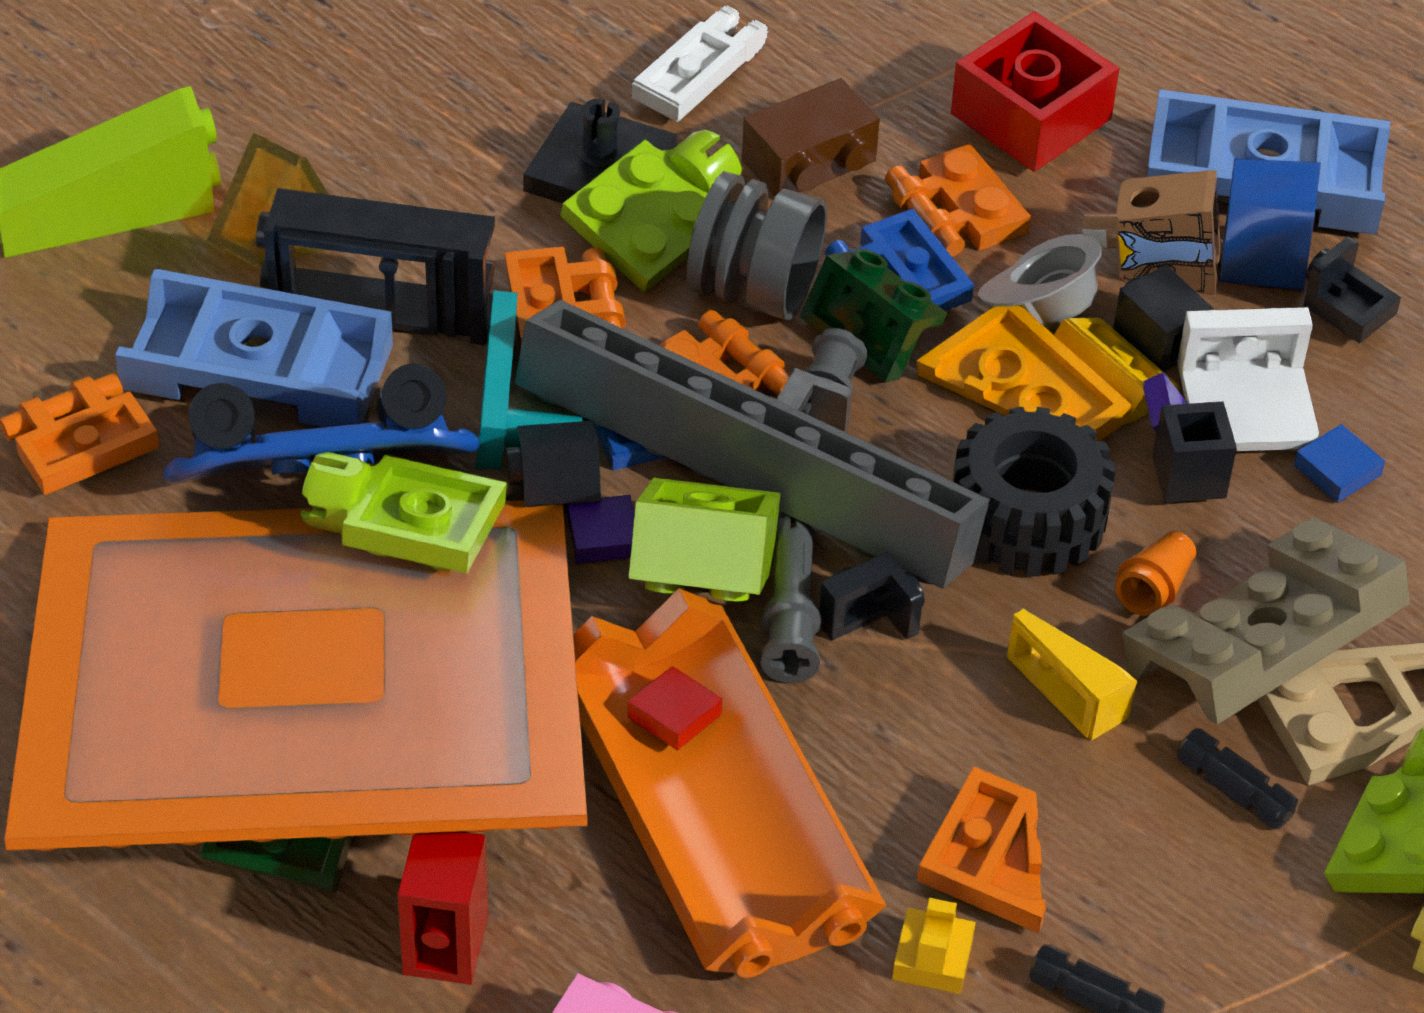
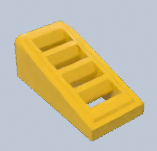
[1007,609,1137,741]

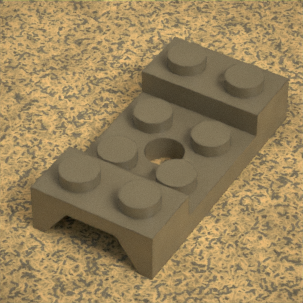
[1122,517,1410,725]

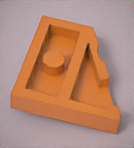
[916,766,1046,933]

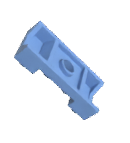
[1146,89,1391,235]
[115,269,393,427]

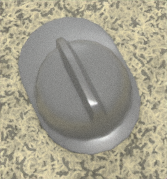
[978,234,1102,329]

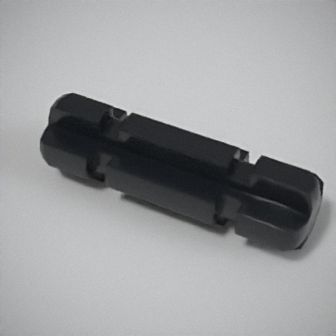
[1177,728,1298,829]
[1029,944,1165,1013]

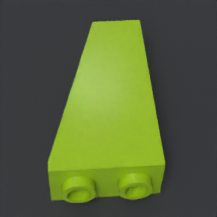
[0,86,221,258]

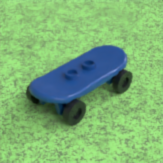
[162,364,480,484]

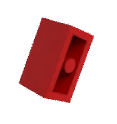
[398,831,488,985]

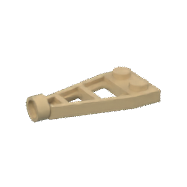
[1258,643,1424,786]

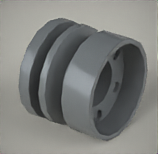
[686,171,828,320]

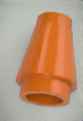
[1115,531,1196,616]

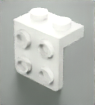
[1177,307,1319,451]

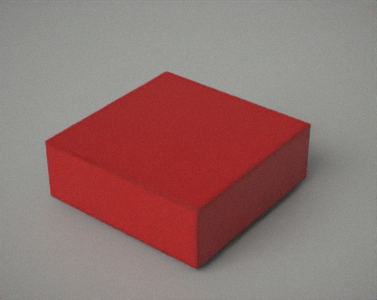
[627,666,722,751]

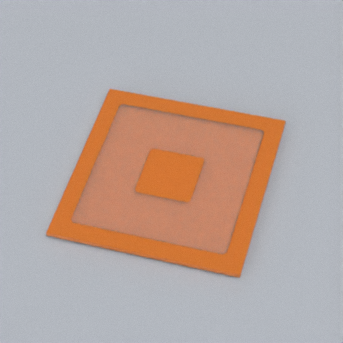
[5,500,587,851]

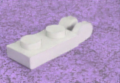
[632,6,768,122]

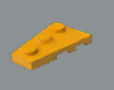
[916,305,1131,441]

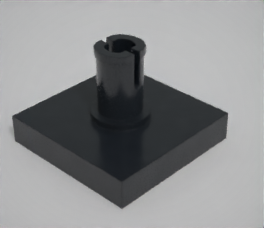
[523,98,677,204]

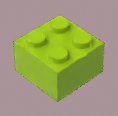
[629,478,780,601]

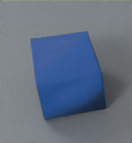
[1219,158,1321,291]

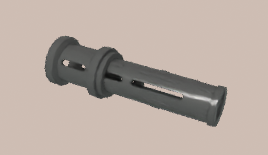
[760,512,821,683]

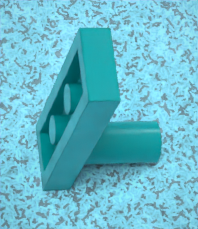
[475,290,582,471]

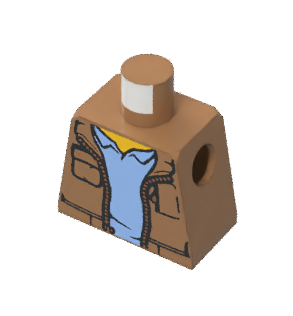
[1083,170,1221,295]

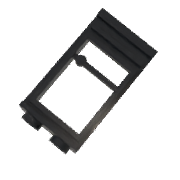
[256,188,495,345]

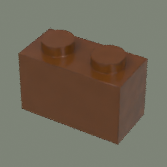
[742,78,880,197]

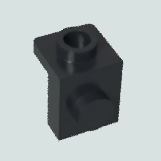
[1303,236,1401,344]
[819,552,925,640]

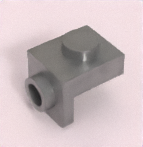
[771,368,852,432]

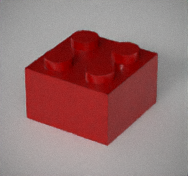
[950,11,1120,172]

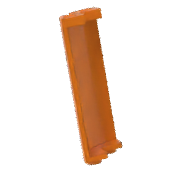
[573,588,887,978]

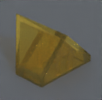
[206,132,329,267]

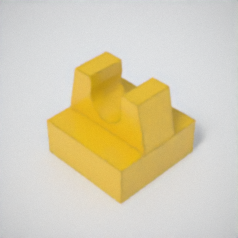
[892,898,976,994]

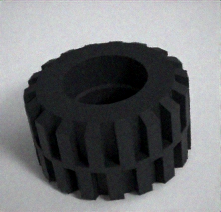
[952,407,1115,577]

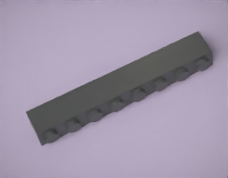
[515,300,990,589]

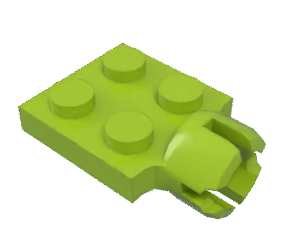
[560,130,742,293]
[301,452,507,574]
[1324,727,1424,893]

